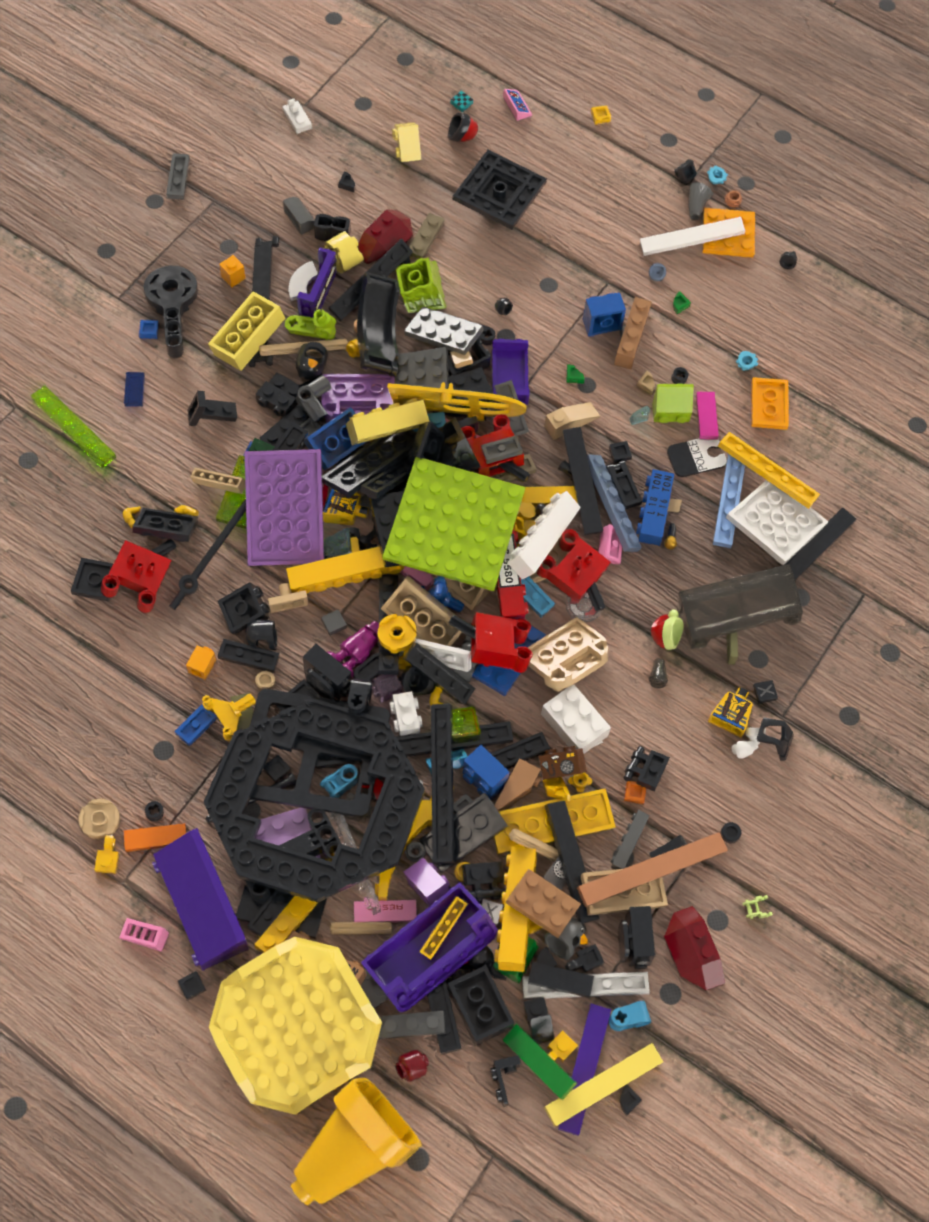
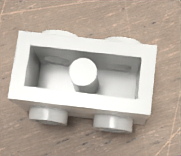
[389,691,423,736]

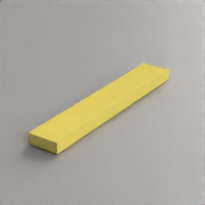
[544,1043,663,1127]

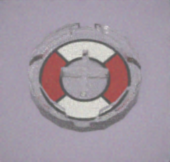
[565,593,603,622]

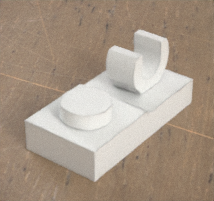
[283,98,312,134]

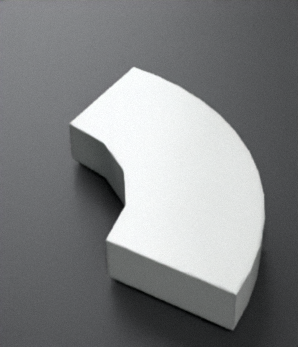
[289,261,318,301]

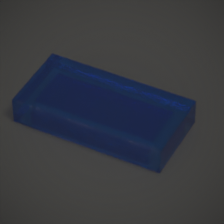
[124,372,145,407]

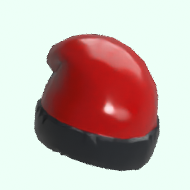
[448,113,478,142]

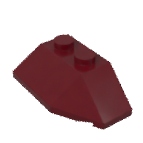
[357,210,413,264]
[663,906,725,991]

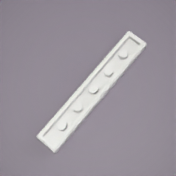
[640,217,745,256]
[522,972,650,999]

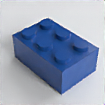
[303,407,365,471]

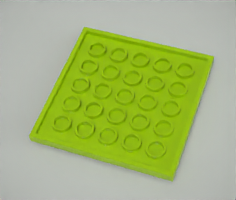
[383,458,526,591]

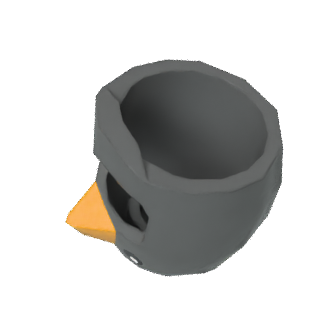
[544,918,588,960]

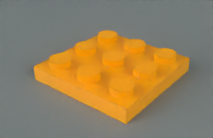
[702,208,755,258]

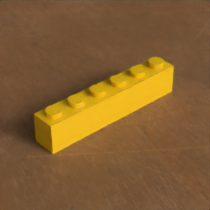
[286,546,404,594]
[495,847,537,972]

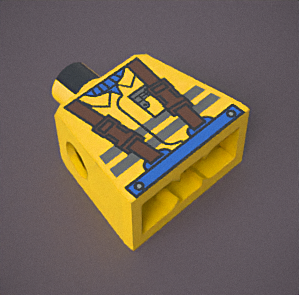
[323,488,369,525]
[708,688,753,738]

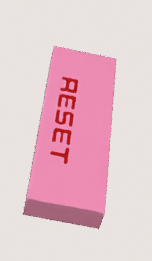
[354,900,417,923]

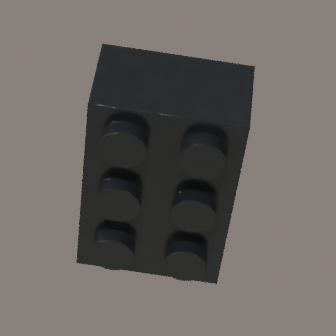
[447,965,514,1046]

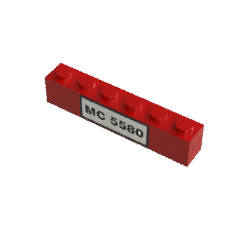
[496,522,529,619]

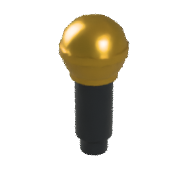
[664,523,677,550]

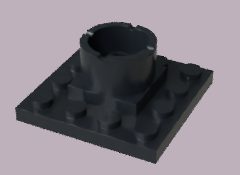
[452,149,547,230]

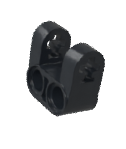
[348,678,372,714]

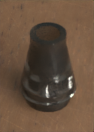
[649,658,668,689]

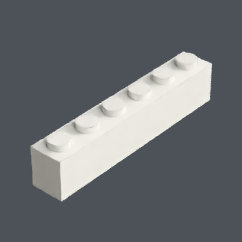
[507,491,581,579]

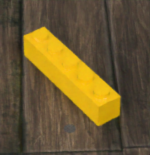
[419,896,468,960]

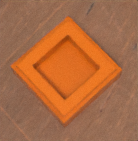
[624,781,646,804]

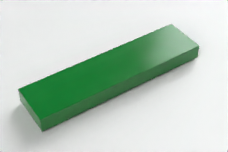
[503,1024,577,1100]

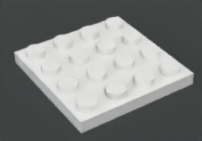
[726,480,828,565]

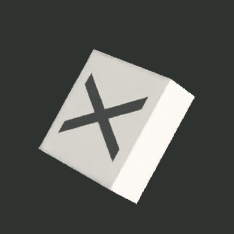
[481,899,503,926]

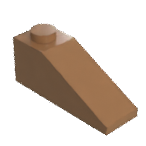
[494,758,542,811]

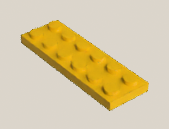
[494,788,616,854]

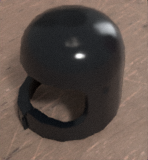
[246,619,277,650]

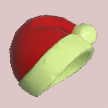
[650,610,684,650]

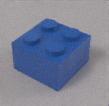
[582,292,626,336]
[462,745,510,800]

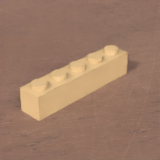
[190,468,246,494]

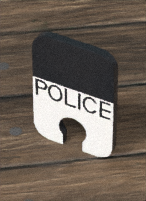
[667,438,727,477]

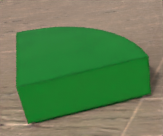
[673,291,691,314]
[566,364,585,384]

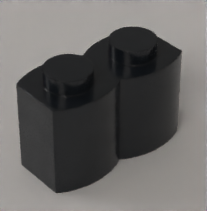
[314,214,351,241]

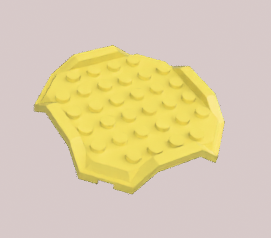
[209,937,382,1115]

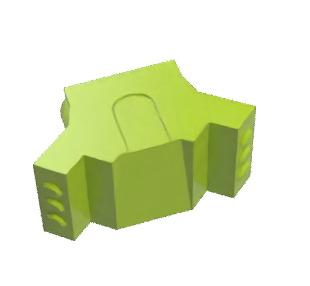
[396,258,447,313]

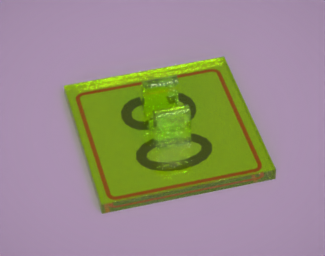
[452,707,481,738]

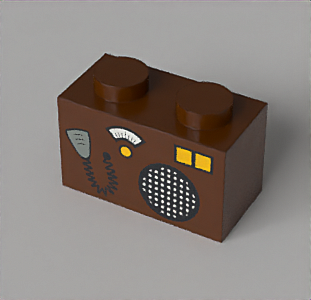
[539,746,587,780]

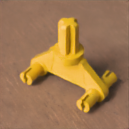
[202,694,256,742]

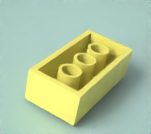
[208,292,286,371]
[346,398,429,445]

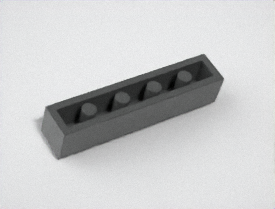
[610,810,650,870]

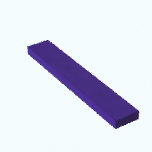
[558,1003,611,1136]

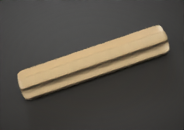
[509,829,559,861]
[330,922,392,935]

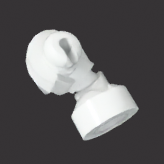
[732,728,766,759]

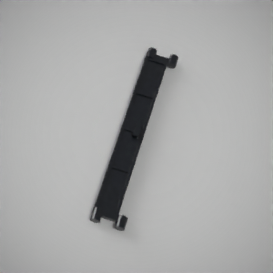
[248,236,279,367]

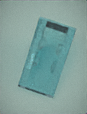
[324,528,351,559]

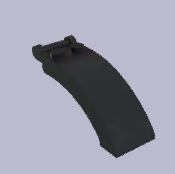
[357,272,400,377]

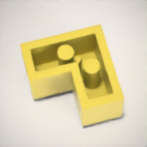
[392,123,421,162]

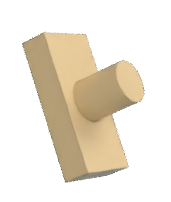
[268,583,308,613]

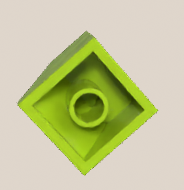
[652,384,694,423]

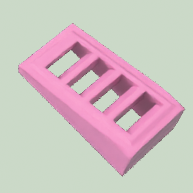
[119,918,169,951]

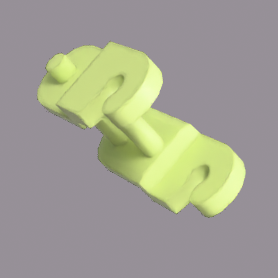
[743,895,773,919]

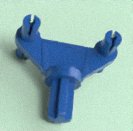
[421,576,464,613]

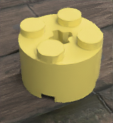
[324,232,364,274]

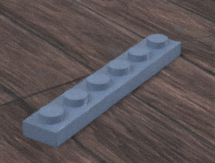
[587,454,642,552]

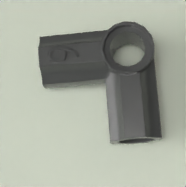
[296,375,332,423]

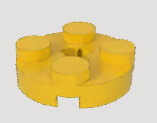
[378,614,416,653]

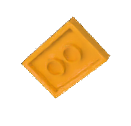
[751,377,789,430]

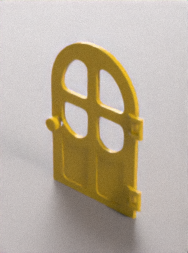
[387,382,527,421]

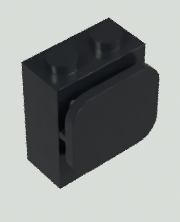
[303,644,352,700]
[618,906,655,969]

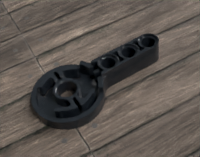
[144,266,198,358]

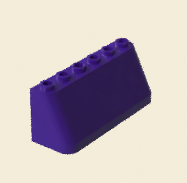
[361,882,498,1012]

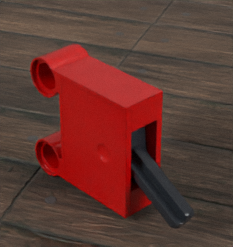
[449,612,533,673]

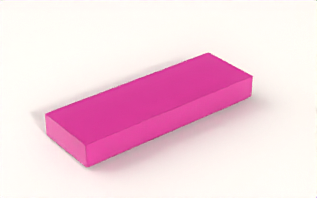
[696,392,719,440]

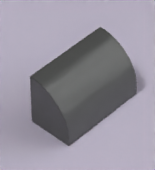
[283,197,315,235]

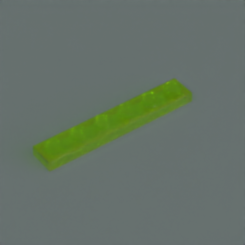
[31,385,116,468]

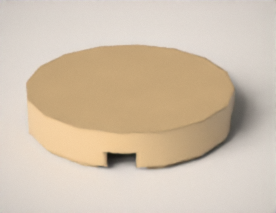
[78,798,120,840]

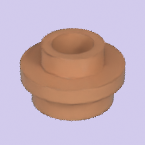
[725,190,742,207]

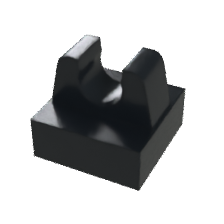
[674,159,697,184]

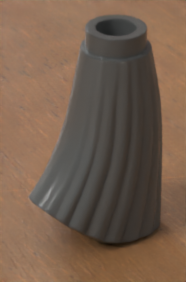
[689,182,714,220]

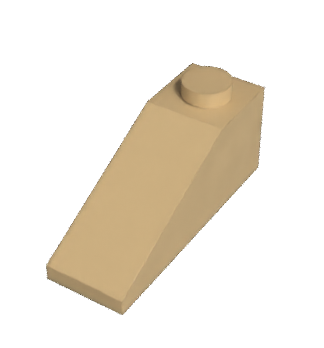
[544,402,600,440]

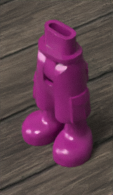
[327,621,379,678]

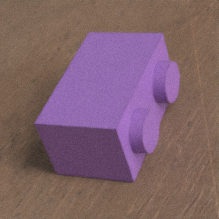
[404,858,450,907]

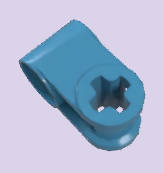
[320,764,359,798]
[608,1001,652,1031]

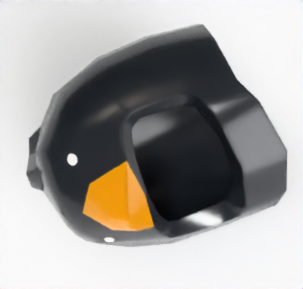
[296,342,328,380]

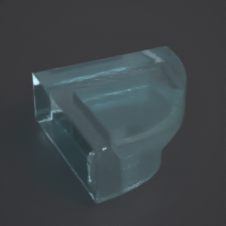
[629,406,650,425]

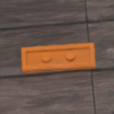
[124,823,187,852]

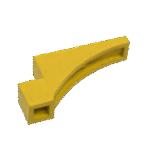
[375,800,432,901]

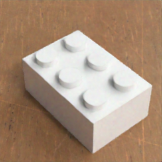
[541,684,611,754]

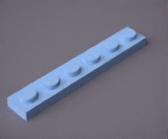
[712,454,745,549]

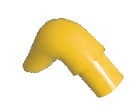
[174,505,199,516]
[122,507,141,528]
[429,687,443,706]

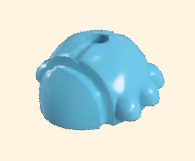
[707,165,728,184]
[736,351,758,371]

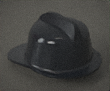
[398,666,439,696]

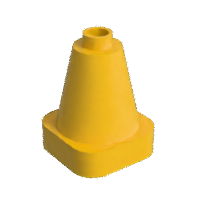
[291,1078,422,1205]

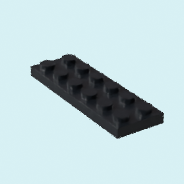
[322,430,416,498]

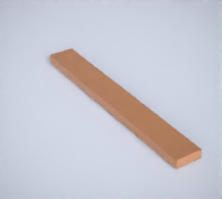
[577,832,728,907]

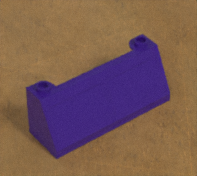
[152,828,249,971]

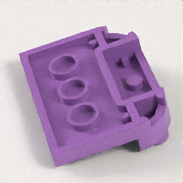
[322,374,395,423]

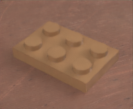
[505,869,581,938]

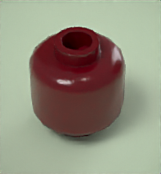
[395,1049,429,1082]

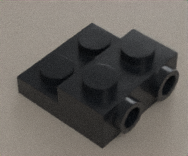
[256,372,306,417]
[218,582,271,635]

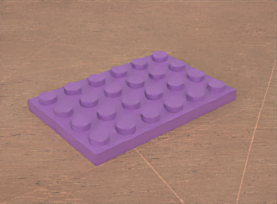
[245,449,324,566]

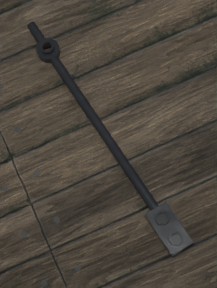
[169,422,308,610]

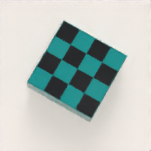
[450,91,474,112]

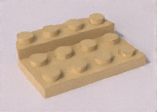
[527,617,608,692]

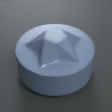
[649,263,666,282]

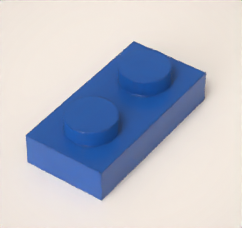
[174,704,217,747]

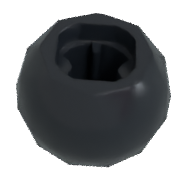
[468,946,494,970]

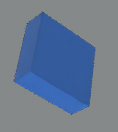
[139,320,159,339]

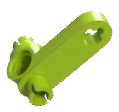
[285,309,336,340]

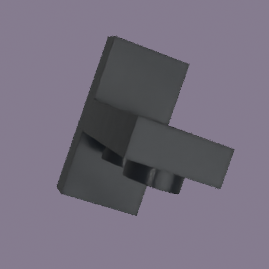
[187,390,237,426]

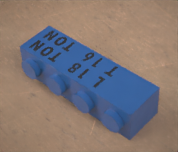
[636,469,674,546]

